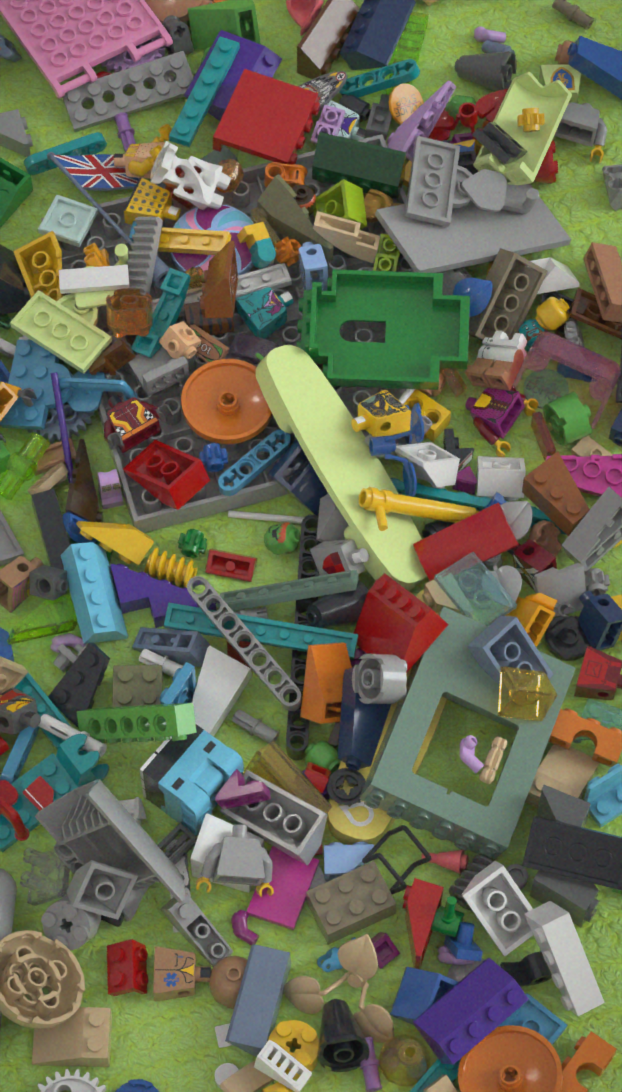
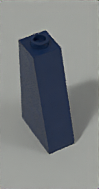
[338,667,391,770]

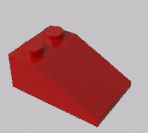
[123,440,210,510]
[402,878,444,969]

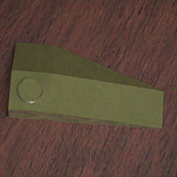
[257,174,333,262]

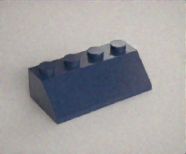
[340,0,416,70]

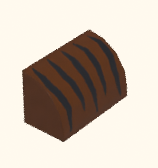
[183,302,234,336]

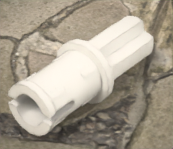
[139,649,183,677]

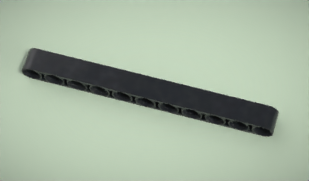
[286,514,322,761]

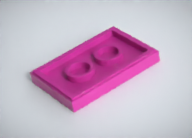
[247,846,320,930]

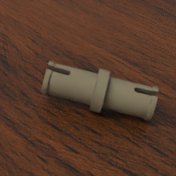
[552,0,594,30]

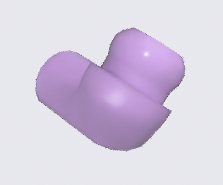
[474,27,506,43]
[50,633,87,653]
[460,735,484,774]
[437,945,474,965]

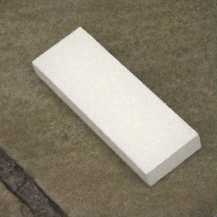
[59,265,130,294]

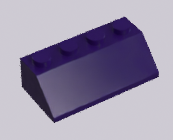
[412,958,529,1065]

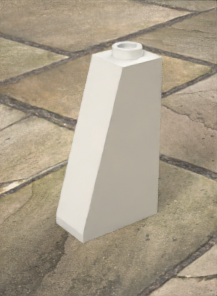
[192,645,252,737]

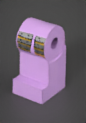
[97,469,123,509]

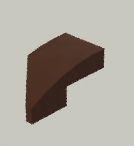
[89,339,136,375]

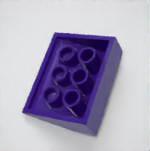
[183,30,283,121]

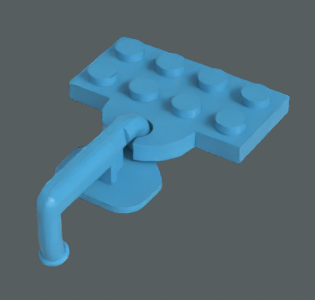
[0,340,137,430]

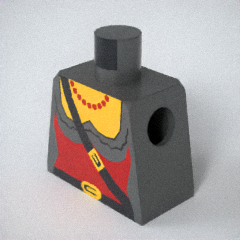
[0,687,41,735]

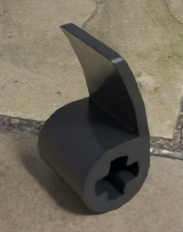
[500,952,552,987]

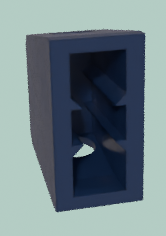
[578,591,622,651]

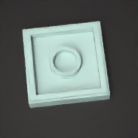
[38,195,98,248]

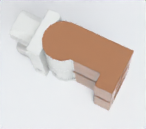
[465,331,528,390]

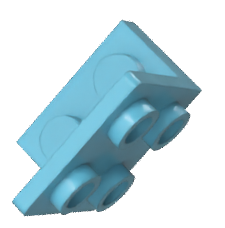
[584,764,622,828]

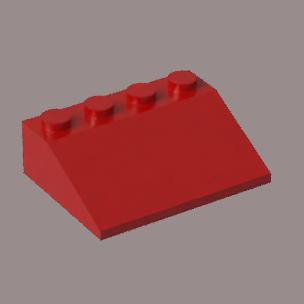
[353,573,449,673]

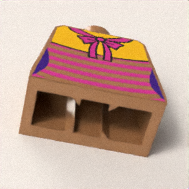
[0,556,44,613]

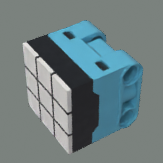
[140,724,244,836]

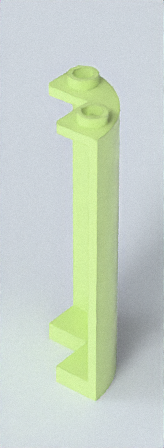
[473,72,572,185]

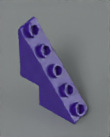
[110,564,217,628]

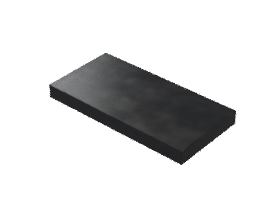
[522,816,622,890]

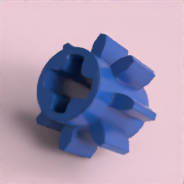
[199,443,228,472]

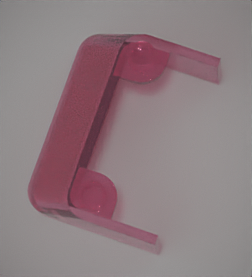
[512,332,621,429]

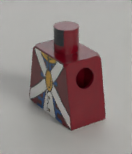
[507,540,557,591]

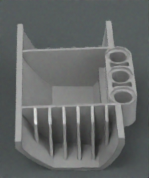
[35,779,186,921]

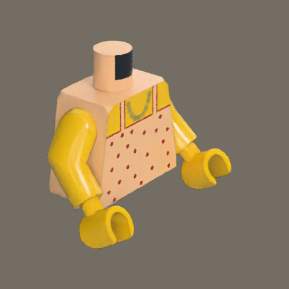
[114,124,172,179]

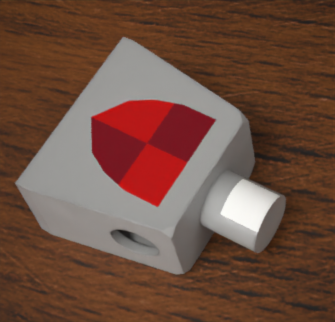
[310,539,369,576]

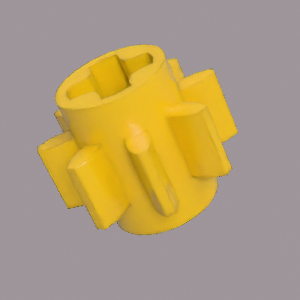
[517,108,545,132]

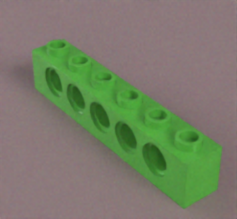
[77,703,197,744]

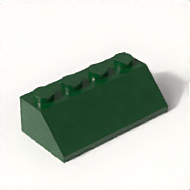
[312,132,406,199]

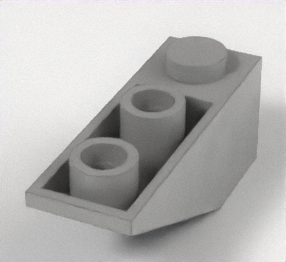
[161,893,234,967]

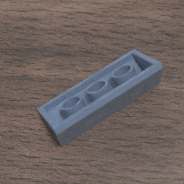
[225,944,291,1057]

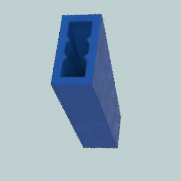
[567,36,622,100]

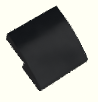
[472,122,527,164]

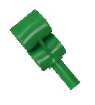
[431,896,464,938]

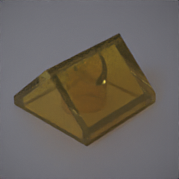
[498,666,557,721]

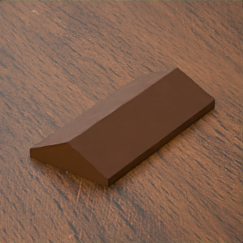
[569,288,622,340]

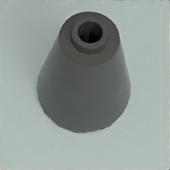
[455,51,517,92]

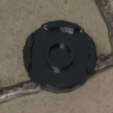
[545,615,591,661]

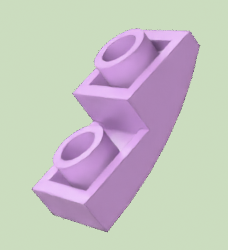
[310,105,346,144]

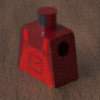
[574,646,622,700]

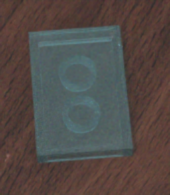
[434,552,517,627]

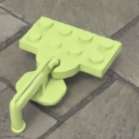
[10,244,129,374]

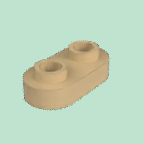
[28,463,68,495]

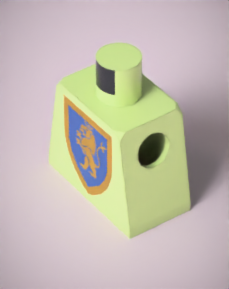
[539,65,581,104]

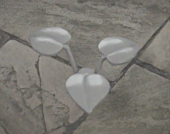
[481,501,532,608]

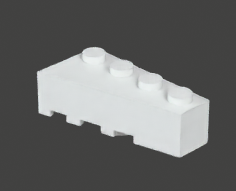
[524,901,605,1016]

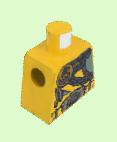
[351,390,411,437]

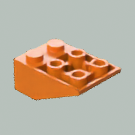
[300,642,352,724]

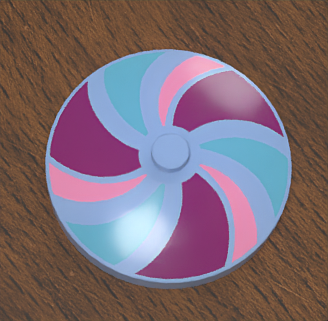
[170,205,254,283]

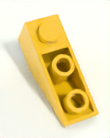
[76,521,154,565]

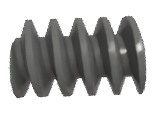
[448,855,493,911]

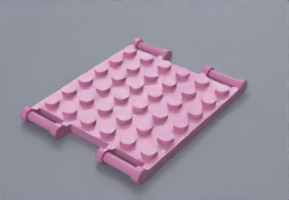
[0,0,173,99]

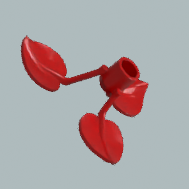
[428,89,508,141]

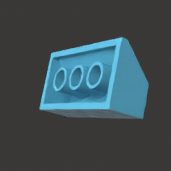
[61,542,128,644]

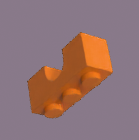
[548,708,622,767]
[561,1031,617,1092]

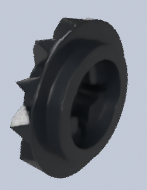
[327,768,366,807]

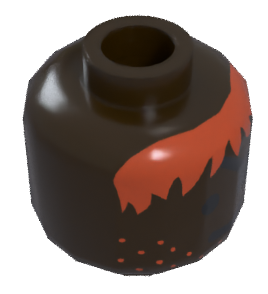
[292,185,316,216]

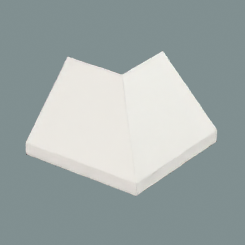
[531,258,580,294]

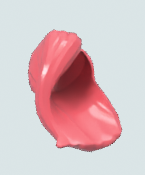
[286,0,324,36]

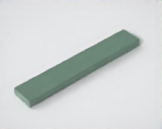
[216,570,359,611]

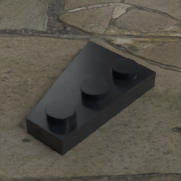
[48,642,110,729]

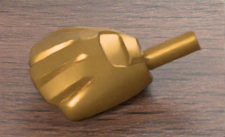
[364,189,402,223]

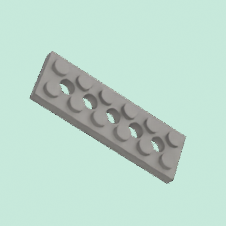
[62,51,193,132]

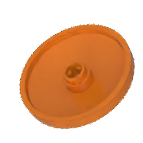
[181,359,273,444]
[458,1025,563,1092]

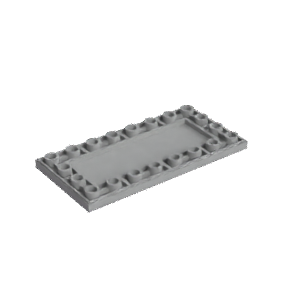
[375,184,571,273]

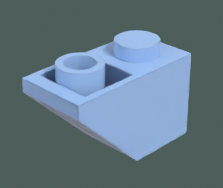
[324,842,374,882]

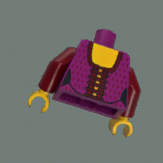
[465,388,539,457]

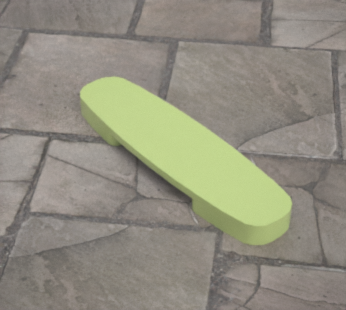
[256,345,427,591]

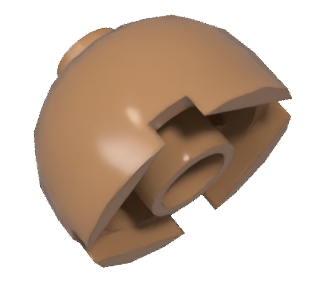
[209,956,247,1009]

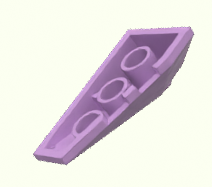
[387,80,456,162]

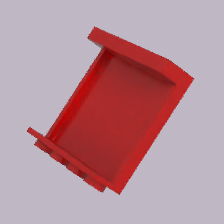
[213,69,321,165]

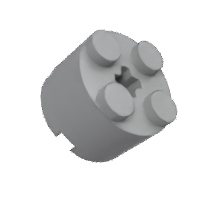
[352,654,407,704]
[41,895,101,950]

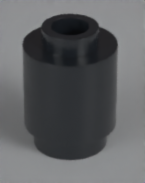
[338,94,371,123]

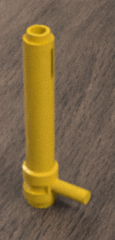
[359,487,479,531]

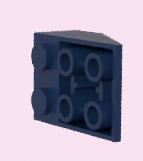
[267,439,328,516]

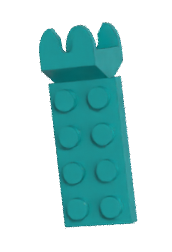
[0,734,109,852]

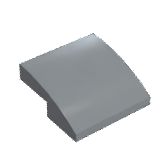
[534,563,586,617]

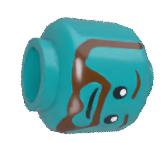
[517,319,550,353]

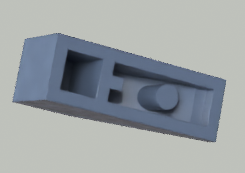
[132,627,211,667]

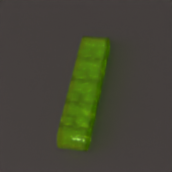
[386,11,429,95]

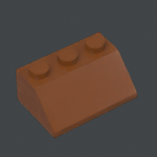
[200,241,239,318]

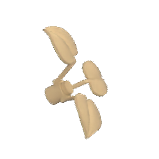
[284,934,395,1043]

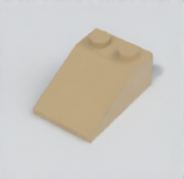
[525,744,600,808]
[32,1007,112,1067]

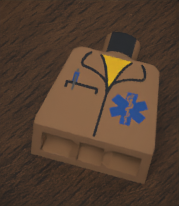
[153,947,211,1001]

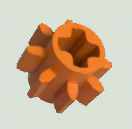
[275,236,301,267]

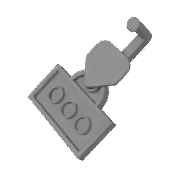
[405,136,539,227]

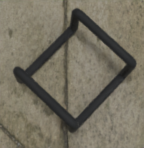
[362,825,431,895]

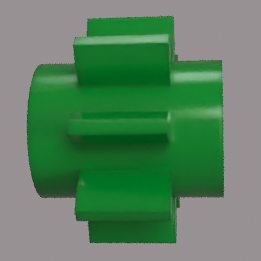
[178,529,207,558]

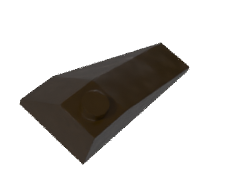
[65,439,103,522]

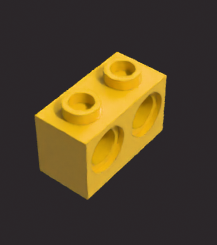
[403,389,451,442]

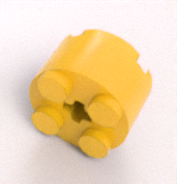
[268,1020,319,1079]

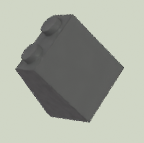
[530,870,599,927]

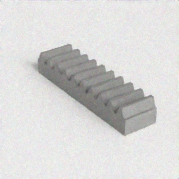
[121,217,163,306]

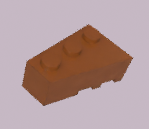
[522,451,590,536]

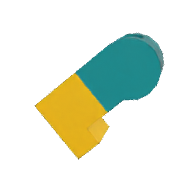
[237,222,276,269]

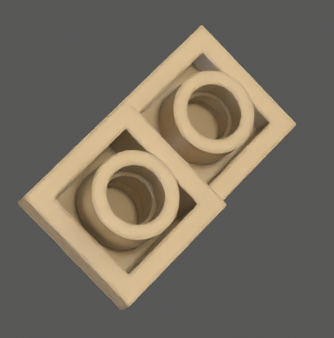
[219,1060,274,1092]

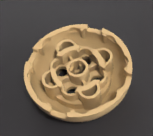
[0,930,85,1029]

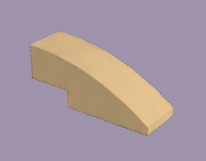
[313,211,380,263]

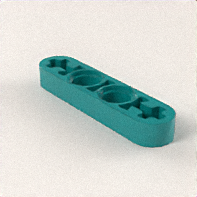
[339,59,420,98]
[23,132,107,175]

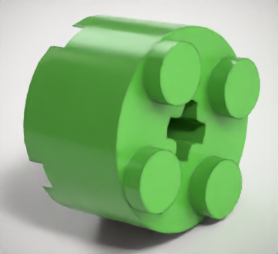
[543,391,593,446]

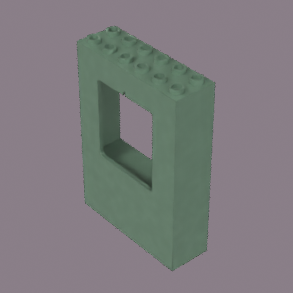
[359,606,576,861]

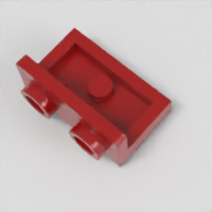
[107,939,149,997]

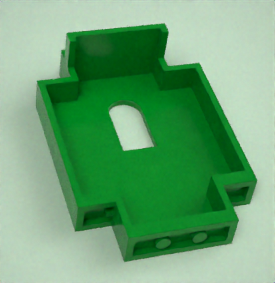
[296,269,470,390]

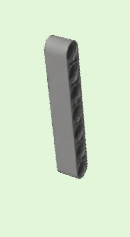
[187,576,302,711]

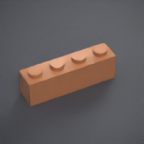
[583,242,622,323]

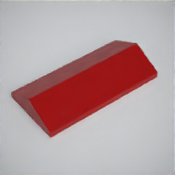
[413,502,519,581]

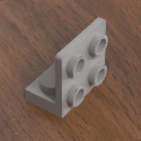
[128,346,189,396]

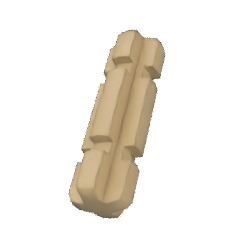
[479,736,507,784]

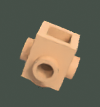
[159,321,201,359]

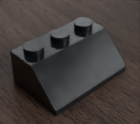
[0,244,30,315]

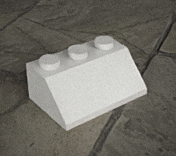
[462,861,533,957]

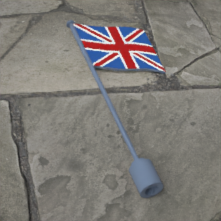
[47,152,170,288]

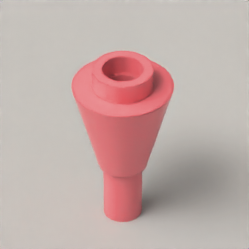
[421,849,469,874]

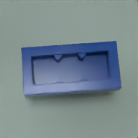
[444,922,483,961]

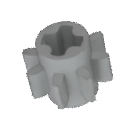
[585,568,610,596]

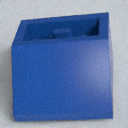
[390,967,459,1026]

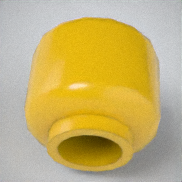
[535,297,570,331]

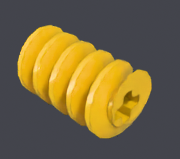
[144,547,197,588]

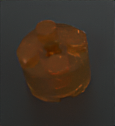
[106,288,152,338]

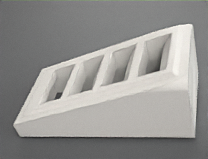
[254,1040,312,1092]

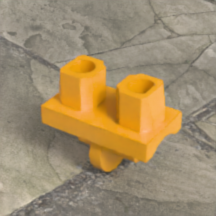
[83,243,110,267]

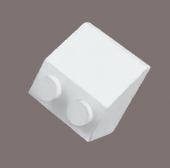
[395,442,460,489]
[477,456,526,501]

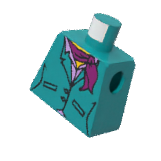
[236,287,294,342]

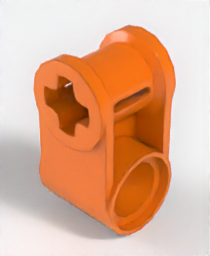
[264,162,308,188]

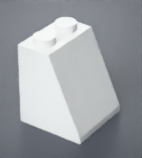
[190,814,267,893]

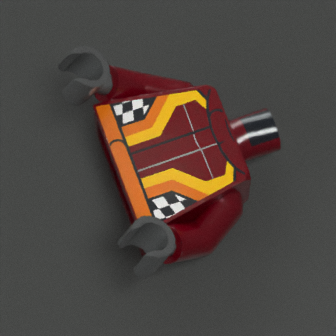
[104,395,173,453]

